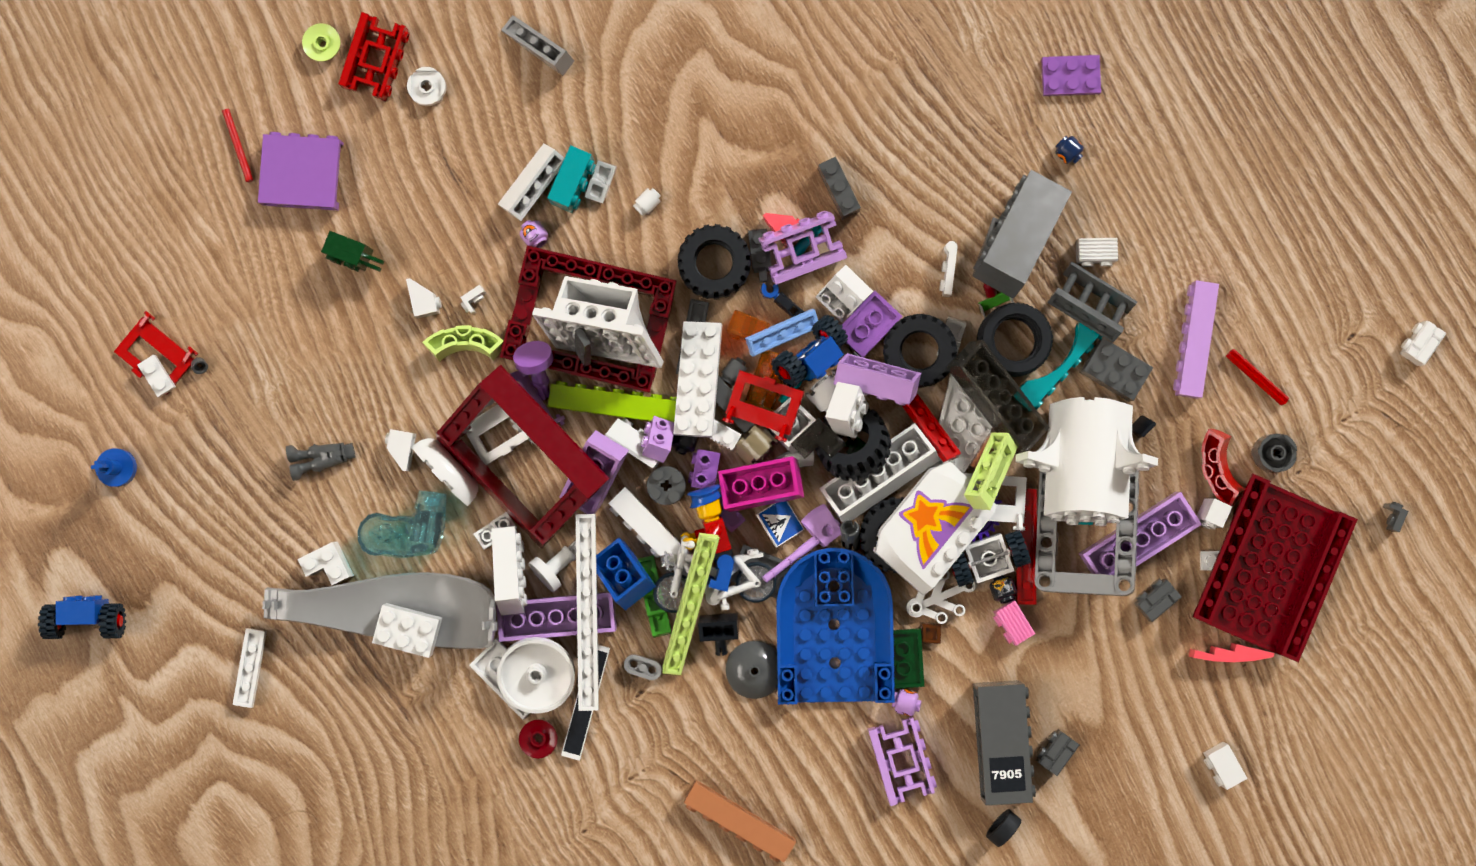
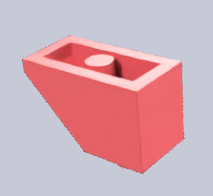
[763,213,799,248]

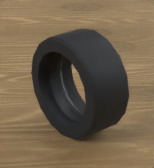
[986,809,1022,847]

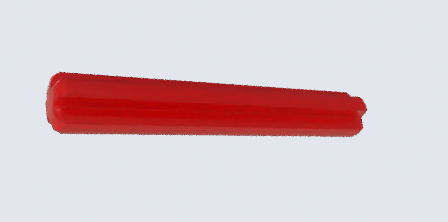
[1226,349,1289,406]

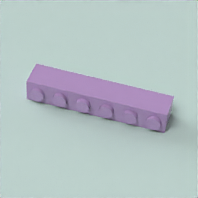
[1173,280,1219,399]

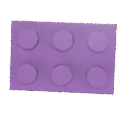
[1041,55,1101,96]
[842,291,903,358]

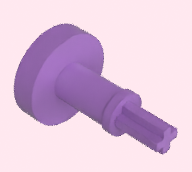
[513,341,553,400]

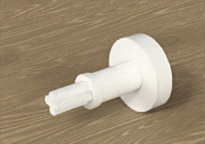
[528,540,576,592]

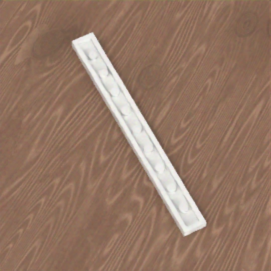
[575,514,599,711]

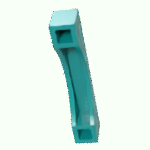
[1012,322,1103,411]

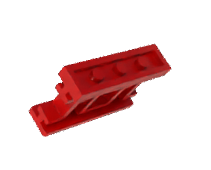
[338,12,410,101]

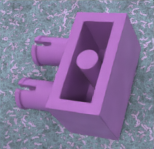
[688,449,721,489]

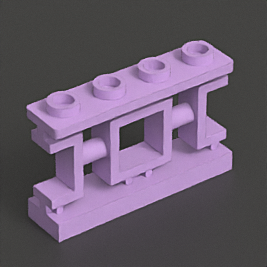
[758,211,847,285]
[868,716,937,806]

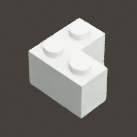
[298,542,354,585]

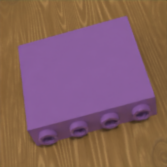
[258,132,344,211]

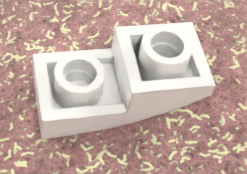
[473,512,517,550]

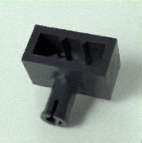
[698,613,739,656]

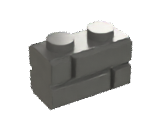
[1134,578,1182,622]
[1036,729,1080,776]

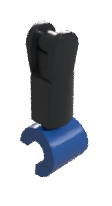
[760,283,804,318]

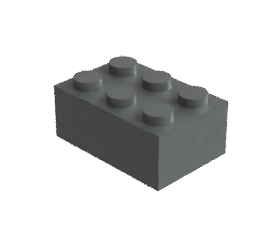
[1080,338,1153,402]

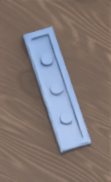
[745,309,818,357]

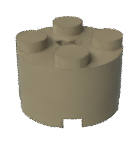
[735,424,779,465]

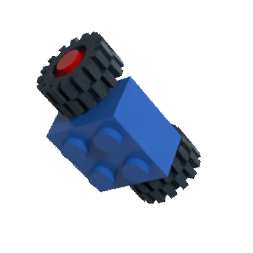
[771,315,848,388]
[38,595,126,639]

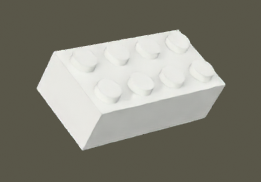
[491,526,527,616]

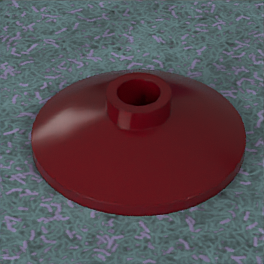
[519,719,558,759]

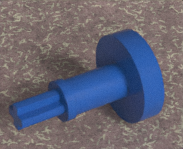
[91,448,137,487]

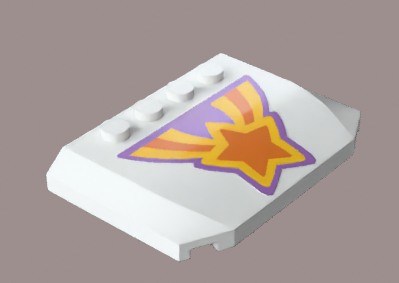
[873,461,997,595]

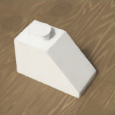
[406,278,442,318]
[385,429,416,471]

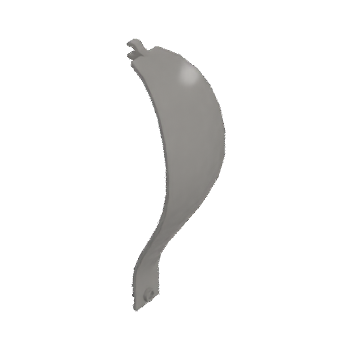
[262,572,497,649]

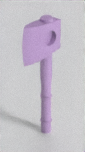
[762,504,841,583]

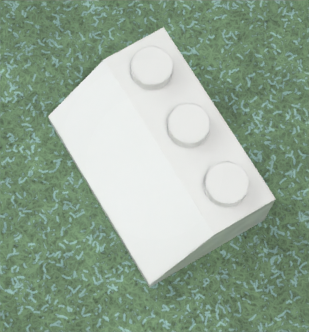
[605,418,660,469]

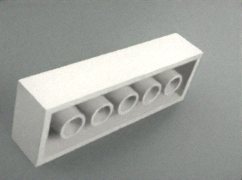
[819,423,940,523]

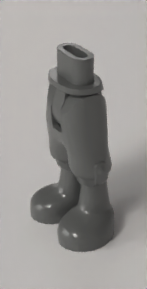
[286,442,356,481]

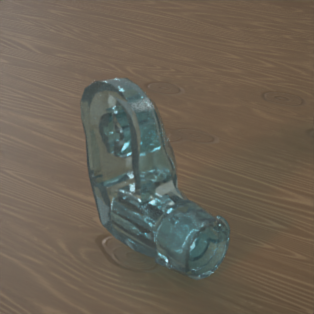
[357,490,447,558]

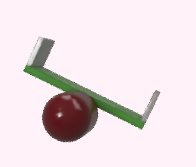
[978,283,1014,318]

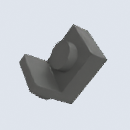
[1383,502,1409,532]

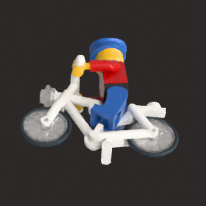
[653,484,776,613]

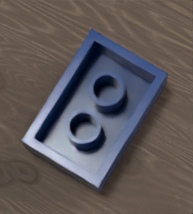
[596,538,656,610]

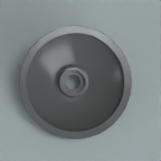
[726,641,778,699]

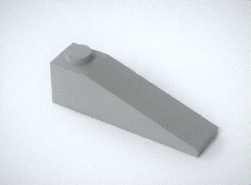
[501,15,574,76]

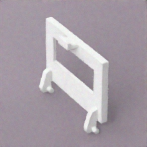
[466,404,530,465]
[963,473,1027,531]

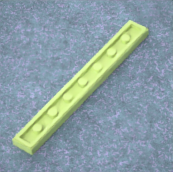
[662,533,719,675]

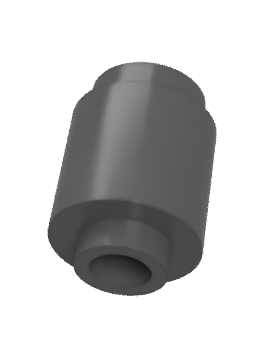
[720,357,747,386]

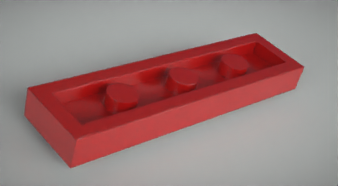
[901,394,961,462]

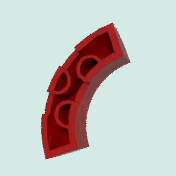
[1201,429,1245,506]

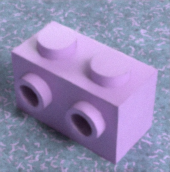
[641,416,674,463]

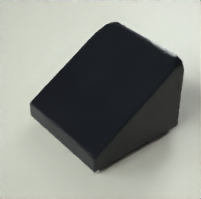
[1132,415,1156,438]

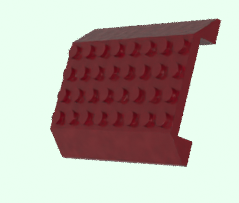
[1192,473,1358,663]

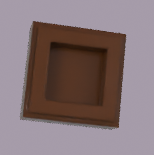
[921,623,941,644]

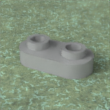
[624,654,662,680]

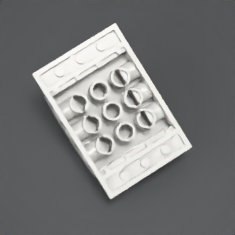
[532,276,664,368]

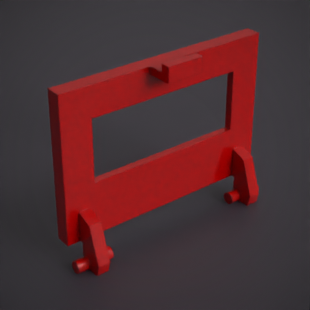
[114,311,198,395]
[722,370,804,442]

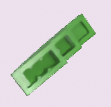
[638,555,672,638]

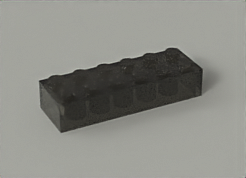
[946,340,1050,454]

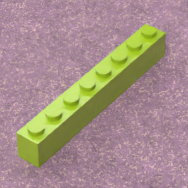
[548,381,677,423]

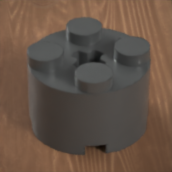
[1251,434,1297,473]
[647,466,686,505]

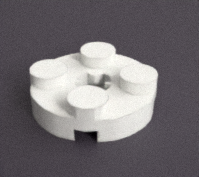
[407,67,446,106]

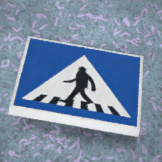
[756,501,805,548]

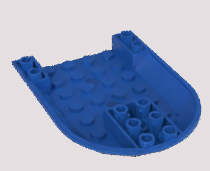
[776,548,895,705]

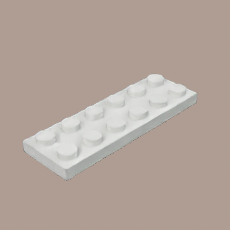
[673,321,722,438]

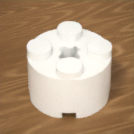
[805,369,836,412]

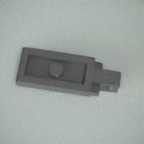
[748,229,771,283]

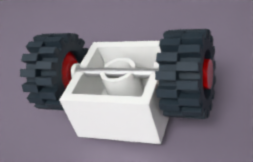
[951,530,1031,587]

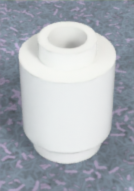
[633,188,661,217]

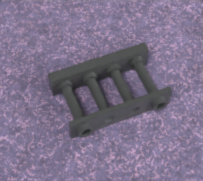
[1047,262,1137,343]

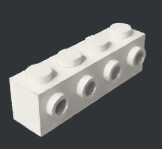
[498,143,564,221]

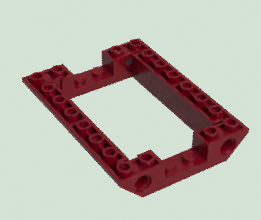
[500,245,677,393]
[436,365,610,549]

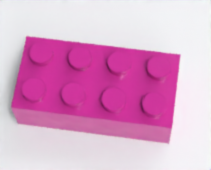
[718,456,804,512]

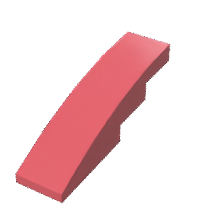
[1189,643,1274,662]

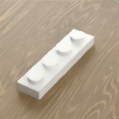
[233,628,267,708]

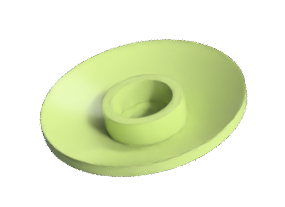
[302,23,341,62]

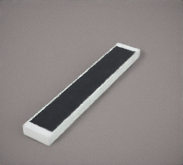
[561,645,610,761]

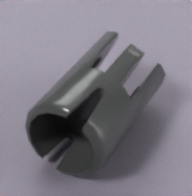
[840,520,861,551]

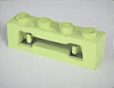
[964,432,1018,510]

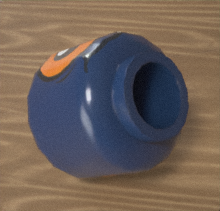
[1055,136,1084,164]

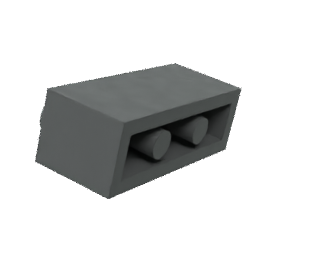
[817,156,861,220]

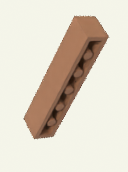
[684,780,796,862]

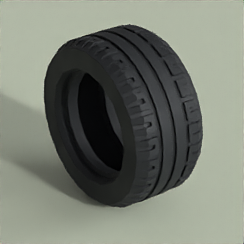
[976,302,1053,377]

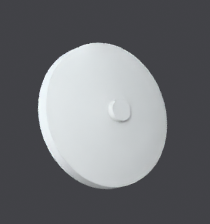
[497,637,575,713]

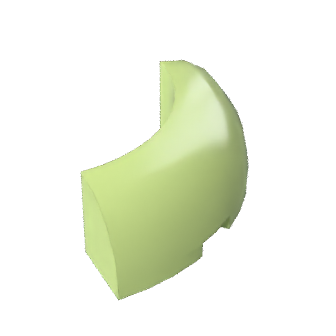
[422,325,504,361]

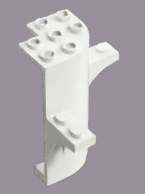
[1016,397,1158,526]

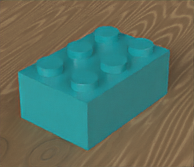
[547,145,596,213]

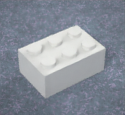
[372,603,442,658]

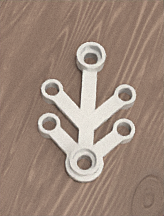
[906,571,977,624]

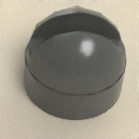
[191,357,208,374]

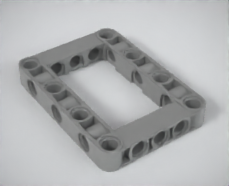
[1035,470,1140,596]

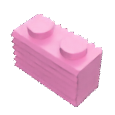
[993,600,1035,646]

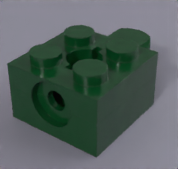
[321,230,385,272]

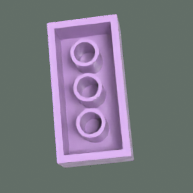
[834,353,921,405]
[559,430,629,514]

